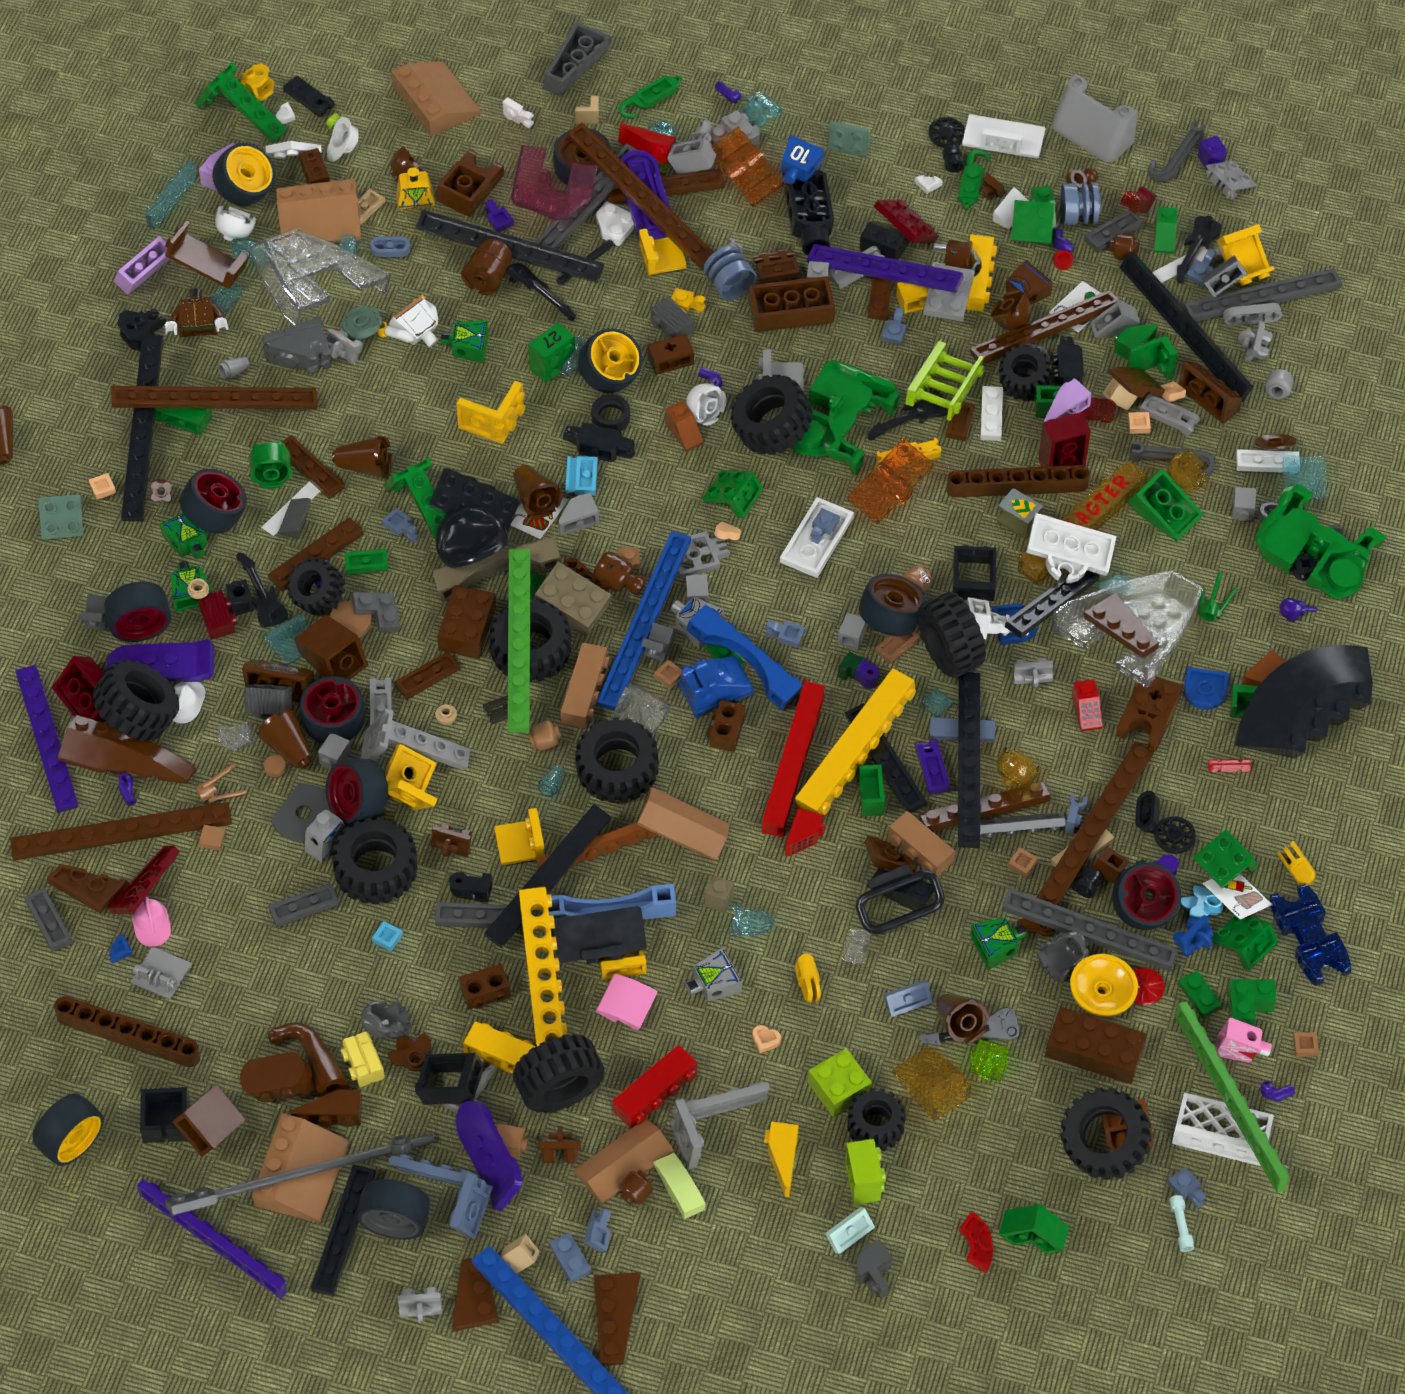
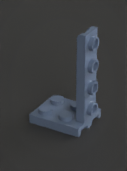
[389,1154,493,1240]

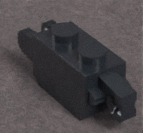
[1053,336,1084,386]
[563,422,635,462]

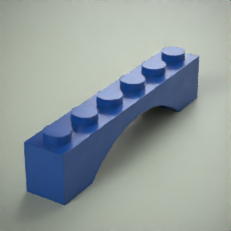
[686,604,803,711]

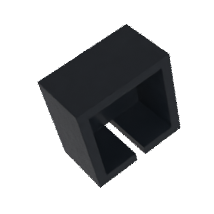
[140,1087,190,1143]

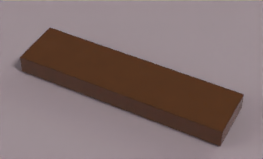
[282,435,345,499]

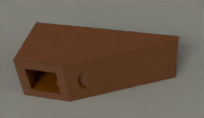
[290,1090,362,1127]

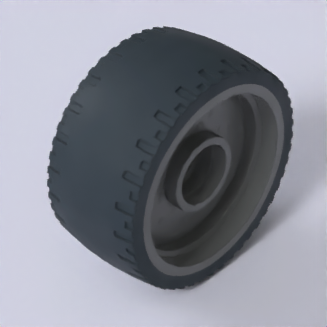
[357,1179,430,1240]

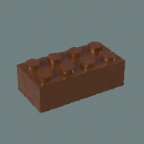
[748,276,835,332]
[1045,1007,1147,1084]

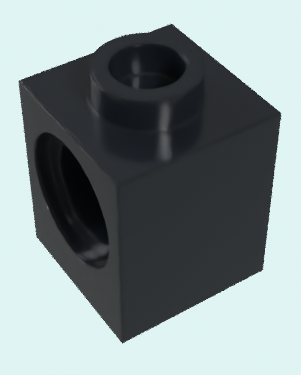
[225,579,254,616]

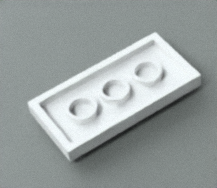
[780,497,854,578]

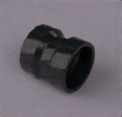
[942,145,964,173]
[1074,867,1103,898]

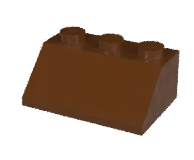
[1179,361,1242,424]
[242,659,315,703]

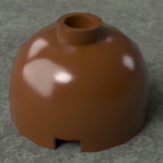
[390,146,423,183]
[990,290,1032,330]

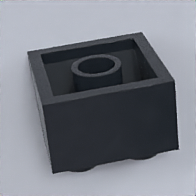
[859,221,911,260]

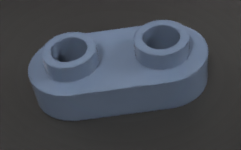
[370,236,410,257]

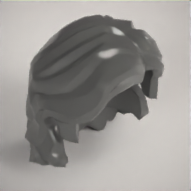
[1037,931,1089,981]
[361,1001,411,1039]

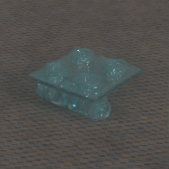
[263,614,309,665]

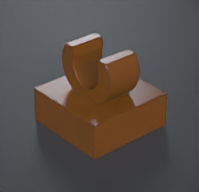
[981,173,1006,200]

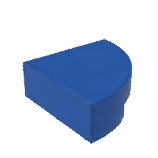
[109,934,133,963]

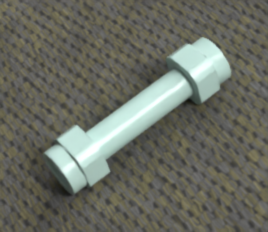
[1169,1195,1194,1252]

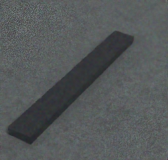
[484,804,611,949]

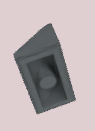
[278,498,311,539]

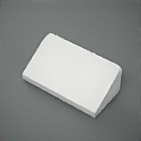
[993,187,1028,230]

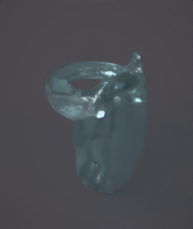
[561,335,585,375]
[729,903,775,936]

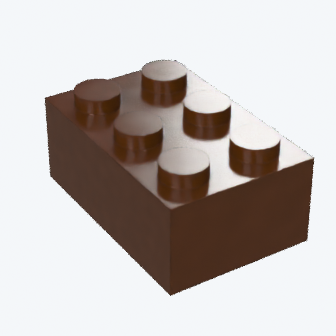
[437,585,496,659]

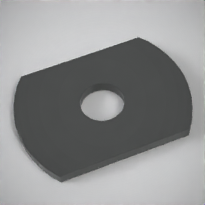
[271,784,330,843]

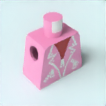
[1216,1017,1272,1062]

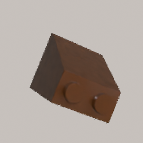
[294,614,368,680]

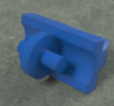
[1173,915,1213,958]

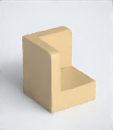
[575,96,599,124]
[1103,378,1138,410]
[500,1234,540,1274]

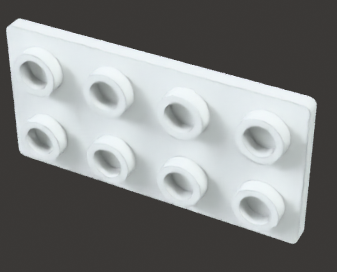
[962,114,1045,159]

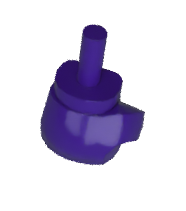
[1280,598,1317,622]

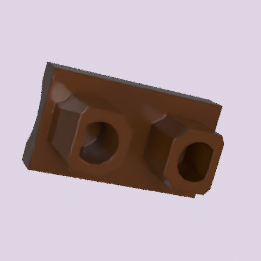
[430,823,471,857]
[539,1126,581,1163]

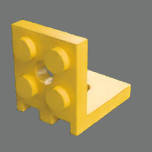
[456,381,525,444]
[385,744,437,810]

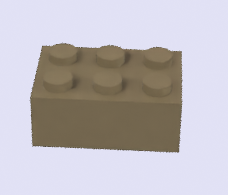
[534,562,611,636]

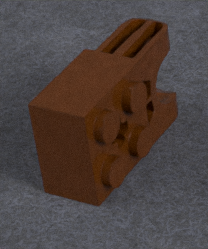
[436,149,504,217]
[1116,671,1183,751]

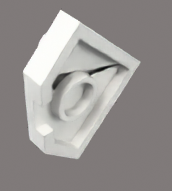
[266,141,321,158]
[596,201,635,246]

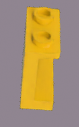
[1217,224,1275,286]
[599,951,647,980]

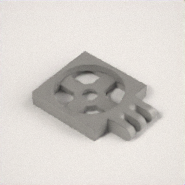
[678,531,731,579]

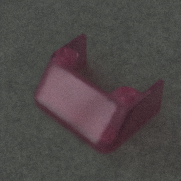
[511,145,598,221]

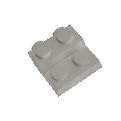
[709,110,760,162]

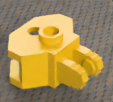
[237,63,274,101]

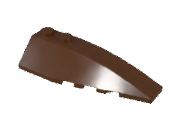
[58,715,196,784]

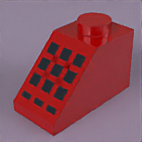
[1072,679,1102,732]
[785,808,826,856]

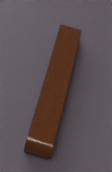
[946,465,1090,498]
[54,996,200,1067]

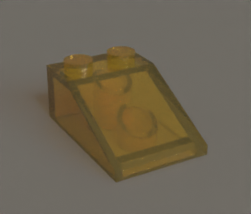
[892,1047,971,1121]

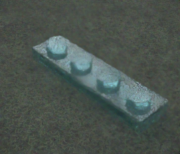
[145,161,197,230]

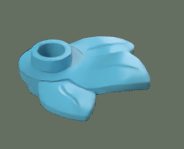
[1180,885,1223,918]

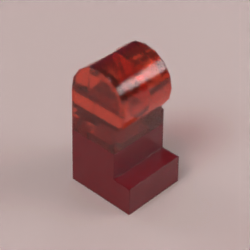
[1120,186,1157,213]
[1082,397,1116,423]

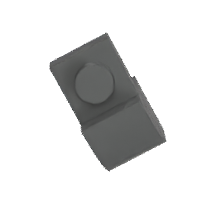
[80,595,108,631]
[642,622,678,661]
[856,1239,892,1299]

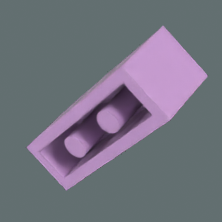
[114,236,170,295]

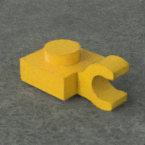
[671,288,706,312]

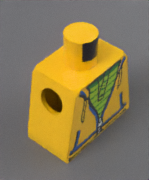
[396,168,435,210]

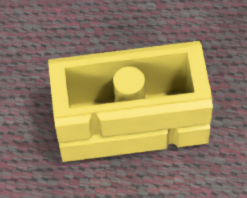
[340,1031,385,1087]

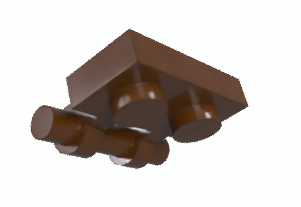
[753,248,800,284]

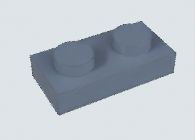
[883,980,933,1017]
[549,1232,592,1284]

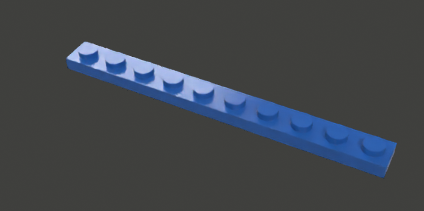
[597,531,691,712]
[472,1246,629,1394]

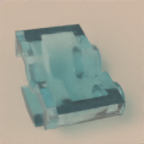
[739,91,782,127]

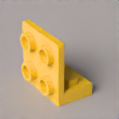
[639,228,687,275]
[494,808,545,865]

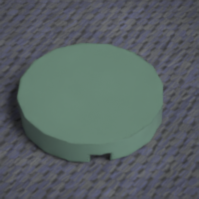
[342,306,382,339]

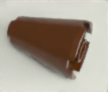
[0,405,13,465]
[332,436,392,477]
[513,465,562,518]
[256,708,313,769]
[936,994,989,1044]

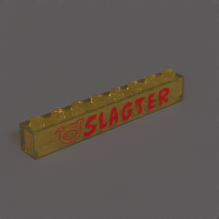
[1018,461,1147,585]

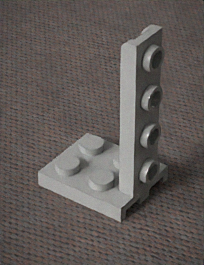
[360,709,471,770]
[670,1082,770,1170]

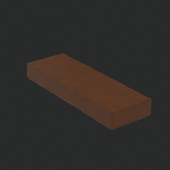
[394,651,460,700]

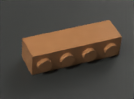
[560,642,610,729]

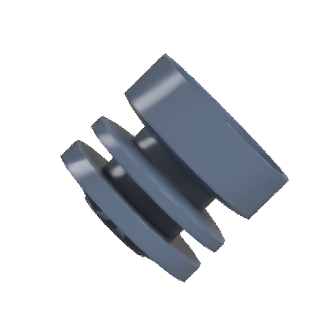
[1060,182,1101,225]
[704,246,757,300]

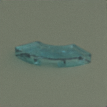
[207,284,243,313]

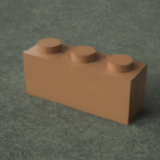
[888,811,955,877]

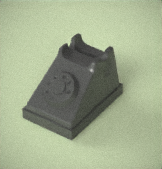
[263,317,331,374]

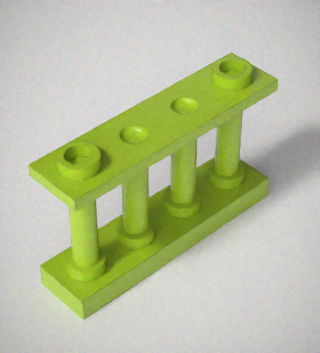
[905,341,985,421]

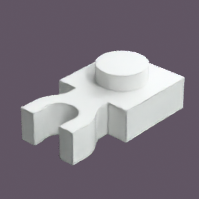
[503,97,534,128]

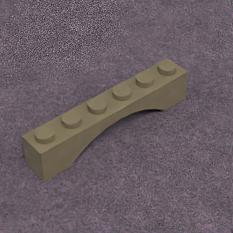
[432,537,562,602]

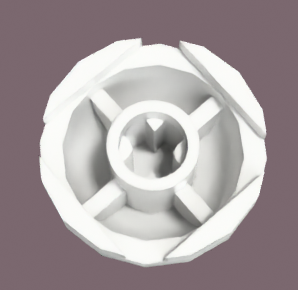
[215,206,256,242]
[686,383,726,425]

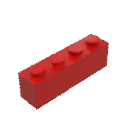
[612,1045,697,1129]

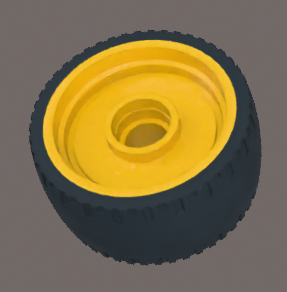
[212,143,276,206]
[578,328,643,393]
[32,1093,104,1166]

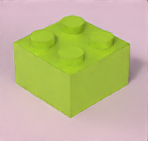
[808,1048,872,1117]
[845,1139,886,1205]

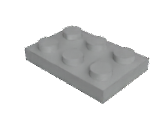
[923,263,975,322]

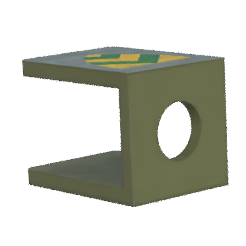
[997,489,1043,539]

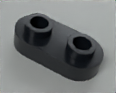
[1135,791,1160,833]

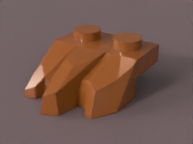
[1101,1099,1153,1151]

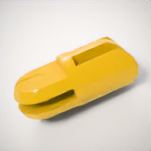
[1276,841,1316,886]
[795,953,821,1003]

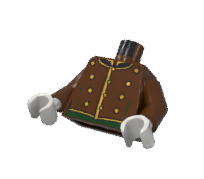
[165,288,229,337]

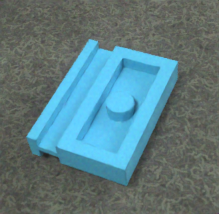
[565,456,598,495]

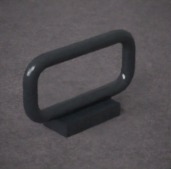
[856,864,945,934]

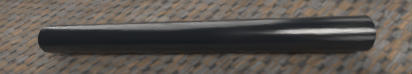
[556,240,615,286]

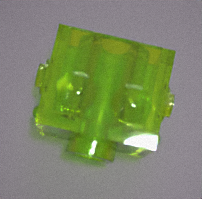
[970,1039,1010,1082]

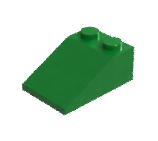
[1126,468,1204,542]

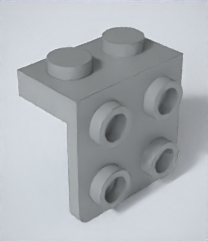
[759,350,803,390]

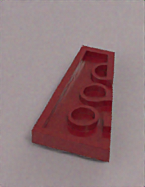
[107,846,179,914]

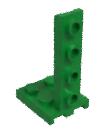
[194,62,287,143]
[384,457,447,542]

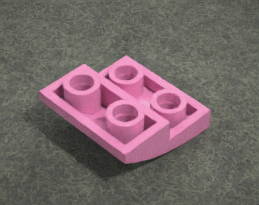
[595,974,658,1031]

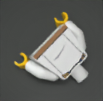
[377,295,438,348]

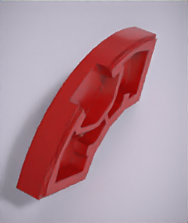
[959,1211,994,1273]

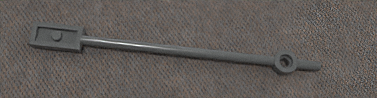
[165,1134,434,1215]

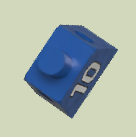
[781,135,825,184]

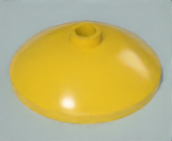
[1070,954,1138,1017]

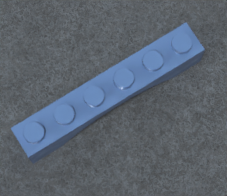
[541,884,676,920]

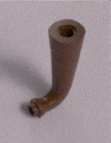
[268,1022,349,1098]

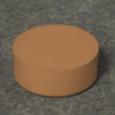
[264,755,286,777]

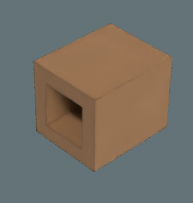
[497,1123,529,1159]

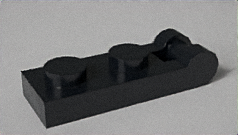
[283,76,335,117]

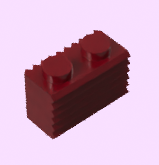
[198,590,237,640]

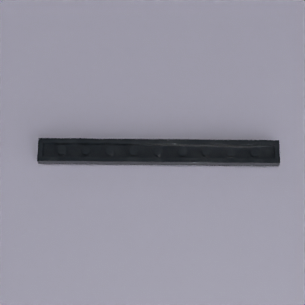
[416,209,604,283]
[1119,252,1253,402]
[121,335,164,522]
[958,672,980,848]

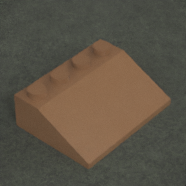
[391,61,482,136]
[276,178,362,249]
[252,1114,350,1223]

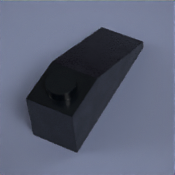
[867,869,936,917]

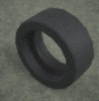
[591,394,630,432]

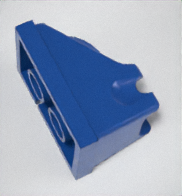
[678,656,754,718]

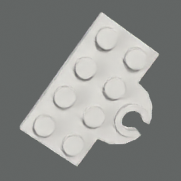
[1026,513,1117,583]

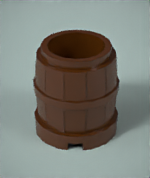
[461,239,512,295]

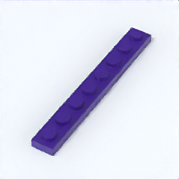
[807,244,964,293]
[15,665,79,813]
[137,1179,287,1299]

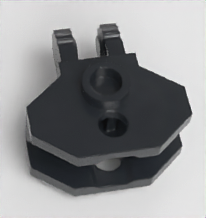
[118,308,166,351]

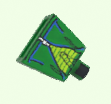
[441,320,489,363]
[160,513,208,559]
[171,561,213,612]
[970,918,1027,970]

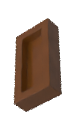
[946,402,975,441]

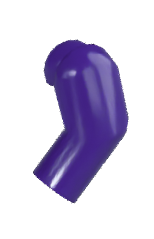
[1053,228,1074,252]
[698,367,723,388]
[118,773,137,806]
[1260,1081,1295,1102]

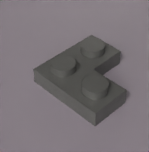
[351,592,401,632]

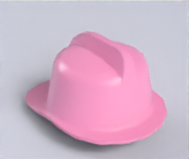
[132,896,171,947]

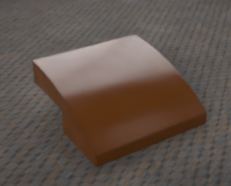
[1108,367,1165,398]

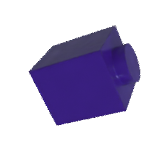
[1197,135,1226,170]

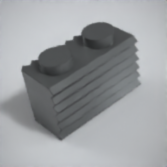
[1201,255,1247,297]
[650,296,695,339]
[245,684,292,717]

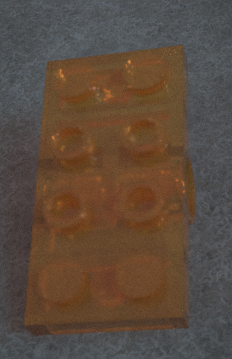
[712,126,785,207]
[847,438,934,525]

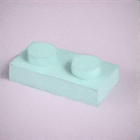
[825,1207,875,1254]

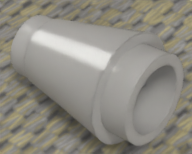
[218,356,250,379]

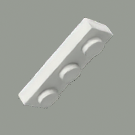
[980,386,1003,441]
[1236,449,1300,473]

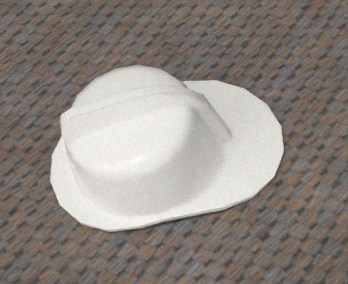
[327,117,359,162]
[173,681,206,723]

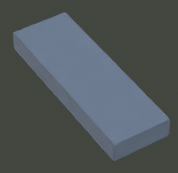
[929,717,995,743]

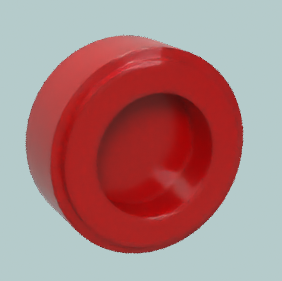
[1053,250,1074,270]

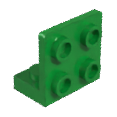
[1128,335,1178,380]
[702,470,764,518]
[1194,829,1258,888]
[1211,915,1278,970]

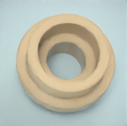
[188,578,209,599]
[435,704,457,725]

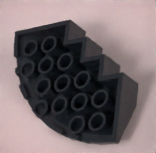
[1235,645,1373,759]

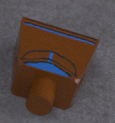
[1003,260,1053,305]

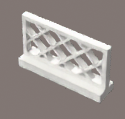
[1172,1092,1274,1166]

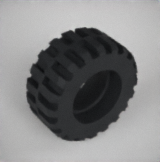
[730,374,813,455]
[917,592,986,678]
[489,599,571,682]
[93,660,179,741]
[575,717,659,803]
[332,817,418,904]
[513,1034,605,1113]
[1060,1087,1152,1180]

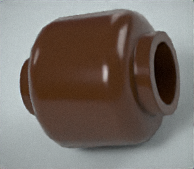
[1109,233,1139,259]
[619,1170,653,1205]

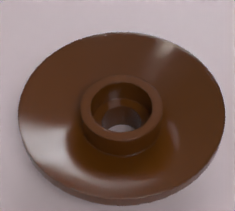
[1255,434,1296,451]

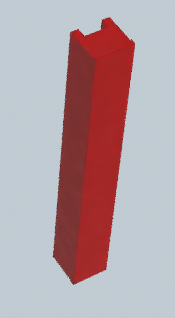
[761,680,826,837]

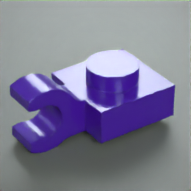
[485,199,514,232]

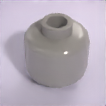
[1265,369,1294,399]

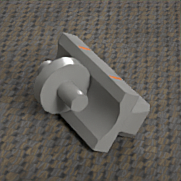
[1238,321,1273,362]
[327,328,363,364]
[1014,658,1053,688]
[398,1287,442,1323]

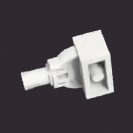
[967,597,1029,639]

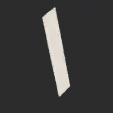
[1152,246,1208,283]
[261,481,320,536]

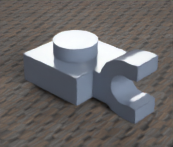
[1186,249,1216,286]
[882,307,906,345]
[382,508,419,543]
[811,508,840,544]
[765,620,805,648]
[1065,794,1088,835]
[1167,1167,1206,1209]
[584,1208,611,1253]

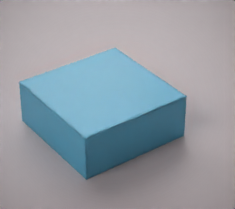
[372,921,403,951]

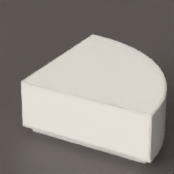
[276,102,295,124]
[915,175,942,194]

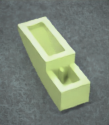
[653,1153,706,1219]

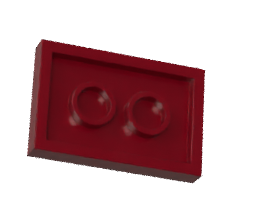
[873,199,939,243]

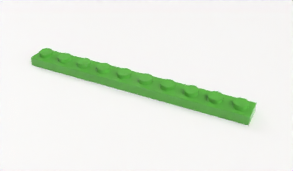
[508,549,530,733]
[1175,1001,1289,1193]

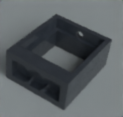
[952,545,996,601]
[415,1052,484,1105]

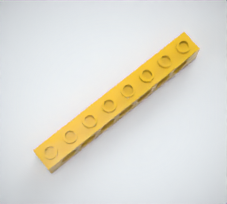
[519,887,567,1047]

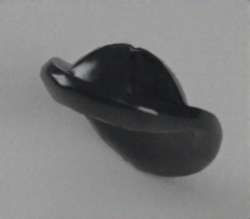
[436,506,509,568]

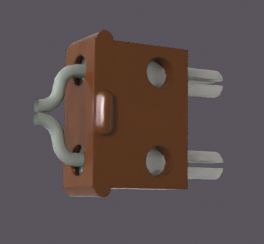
[932,240,981,270]

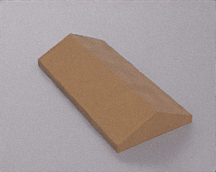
[637,787,730,861]
[573,1119,674,1205]

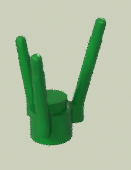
[1197,572,1238,621]

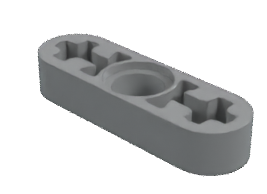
[1223,303,1282,326]

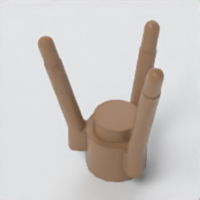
[195,763,247,804]

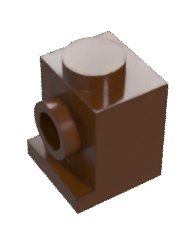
[1092,846,1129,884]

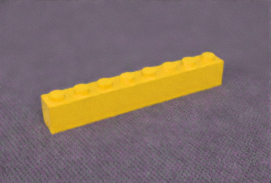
[795,668,916,815]

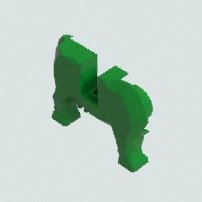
[792,360,900,475]
[1255,483,1386,600]

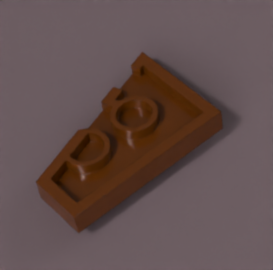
[47,864,128,914]
[452,1257,499,1332]

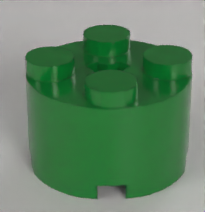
[249,441,292,489]

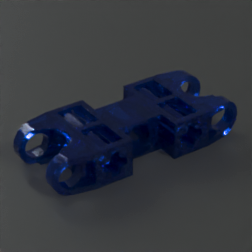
[1269,883,1351,986]

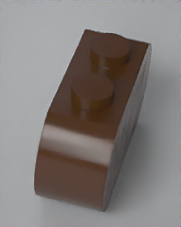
[240,1052,312,1102]

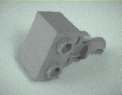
[667,120,716,174]

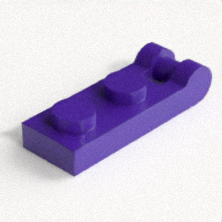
[914,739,950,795]

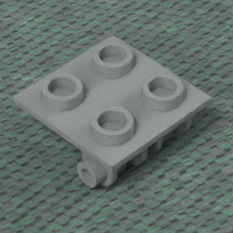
[1206,160,1257,199]
[131,947,192,999]

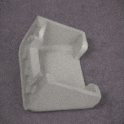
[1052,73,1138,162]

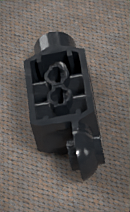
[782,170,834,255]

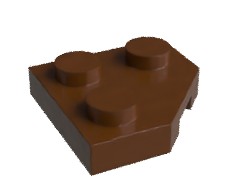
[864,836,916,873]

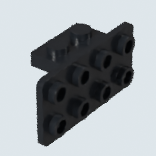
[430,468,519,533]
[554,906,647,964]

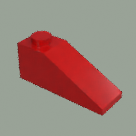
[618,123,676,164]

